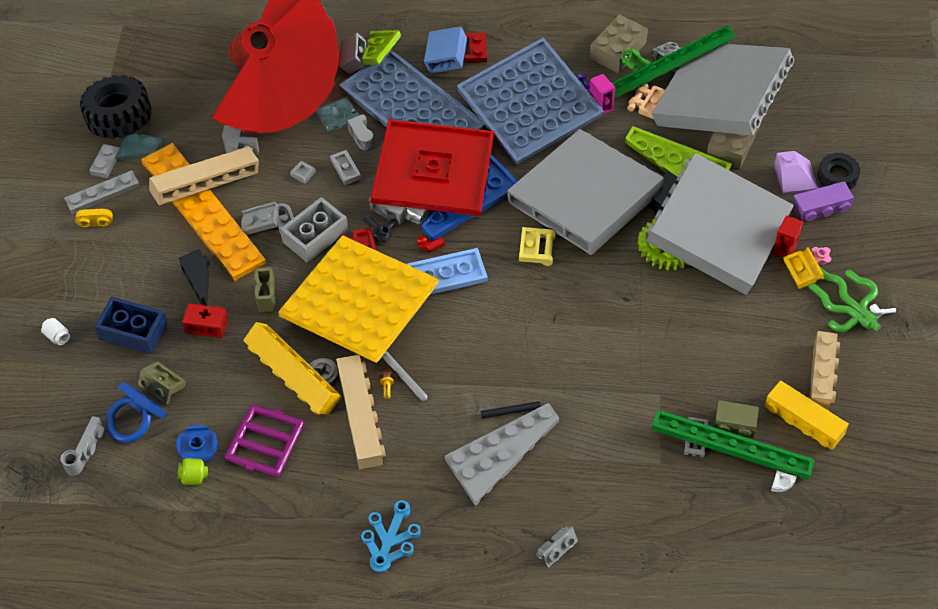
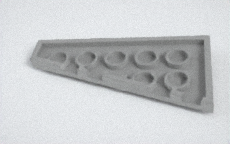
[445,403,559,506]

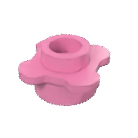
[812,247,831,265]

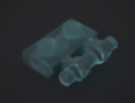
[316,97,360,131]

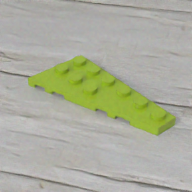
[625,126,732,177]

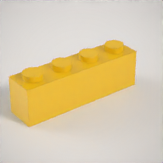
[765,380,849,450]

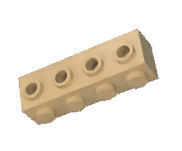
[809,331,840,410]

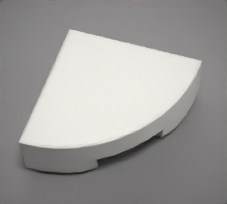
[771,471,797,492]

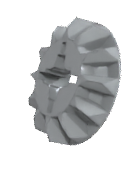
[309,358,338,384]

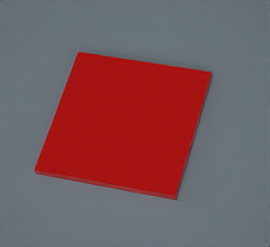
[370,119,494,216]

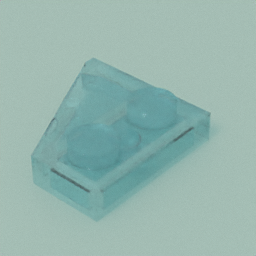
[116,133,163,162]

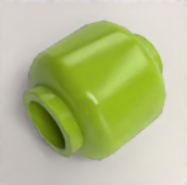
[177,458,208,485]

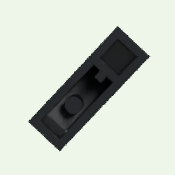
[179,249,210,306]

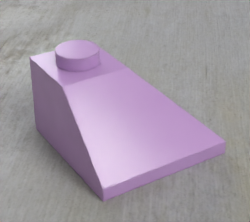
[774,151,819,195]

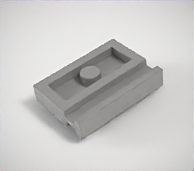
[241,202,278,235]

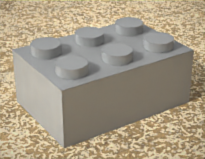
[280,197,348,263]

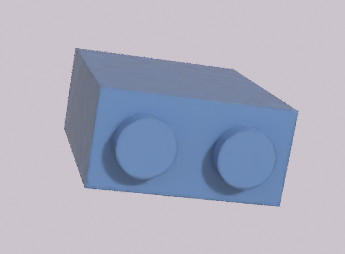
[424,26,467,74]

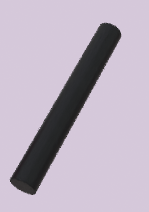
[481,401,541,419]

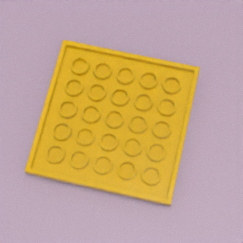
[278,235,438,363]

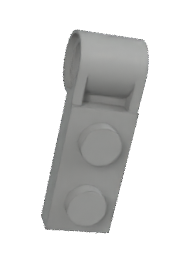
[60,416,104,476]

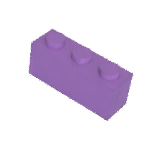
[792,181,854,222]

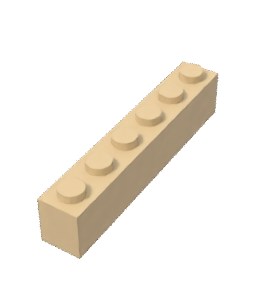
[149,146,259,205]
[336,355,386,470]

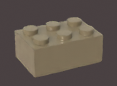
[590,14,648,74]

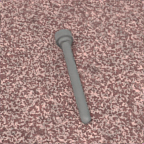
[382,351,427,401]

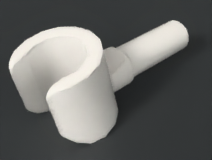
[869,304,896,318]

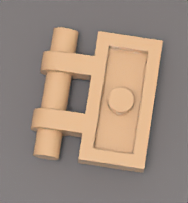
[627,83,665,119]

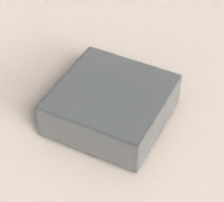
[290,161,316,184]

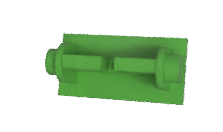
[621,48,651,72]

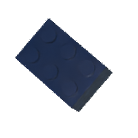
[95,296,168,355]

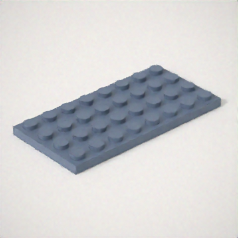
[339,50,486,130]

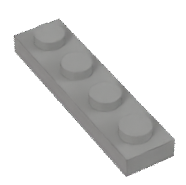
[64,171,140,215]

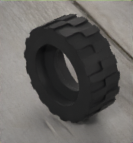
[818,152,860,190]

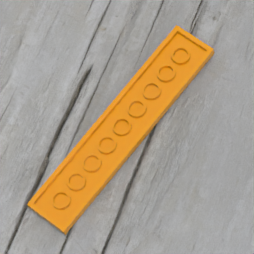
[141,143,266,281]

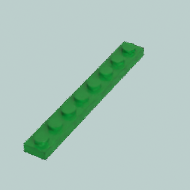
[612,25,736,99]
[651,410,815,480]

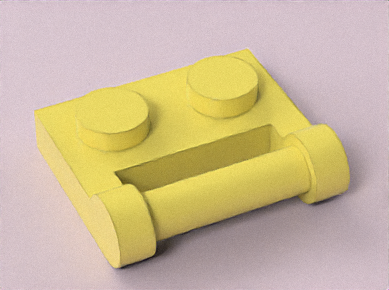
[519,227,556,266]

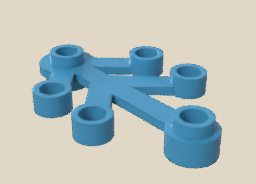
[361,500,421,573]

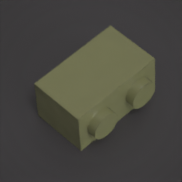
[714,400,759,438]

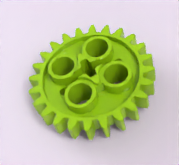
[637,219,689,271]

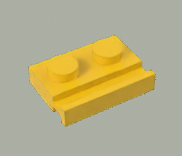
[783,247,825,289]

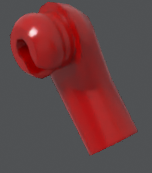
[417,236,445,252]

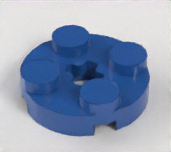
[176,425,218,462]

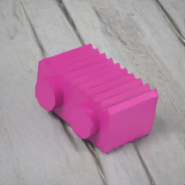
[589,74,615,115]

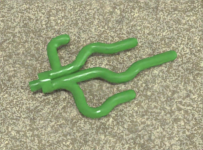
[808,266,881,333]

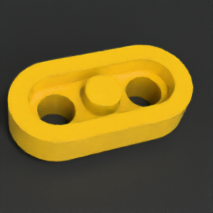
[75,209,113,227]

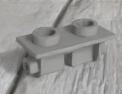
[536,526,578,568]

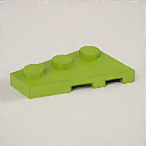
[362,30,401,66]

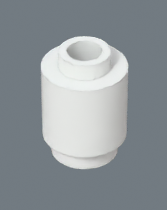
[41,318,70,345]

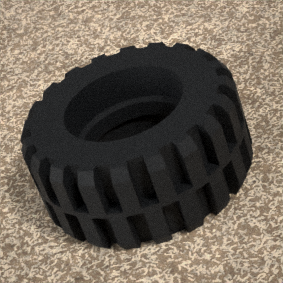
[80,75,152,139]

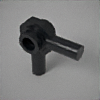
[362,215,398,243]

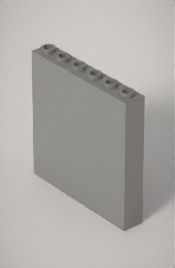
[652,44,794,135]
[507,129,664,255]
[646,153,794,295]

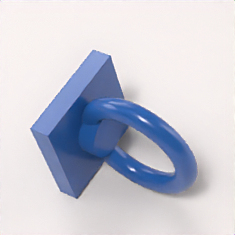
[106,381,167,443]

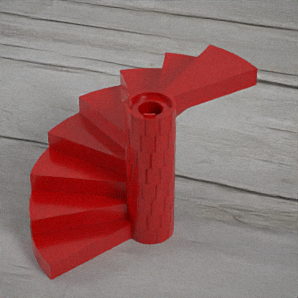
[211,0,340,134]

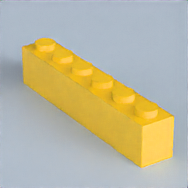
[243,322,342,415]

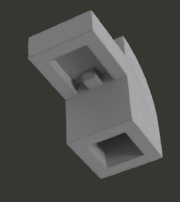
[222,125,259,155]

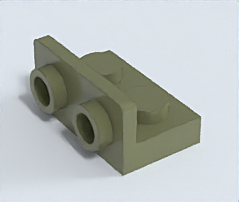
[138,361,186,405]

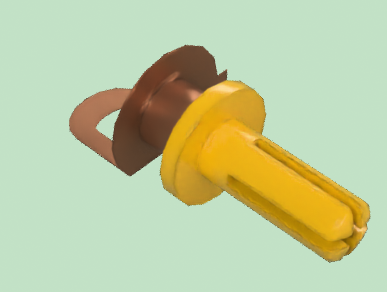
[379,369,397,399]

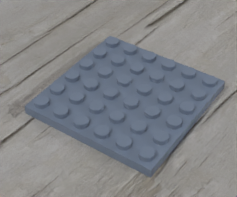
[457,37,604,165]

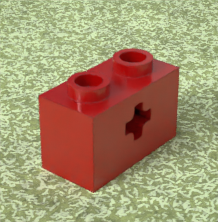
[772,215,803,258]
[182,304,228,338]

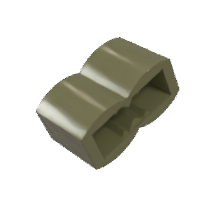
[255,267,276,312]

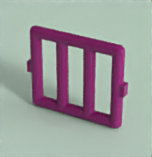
[224,404,305,477]

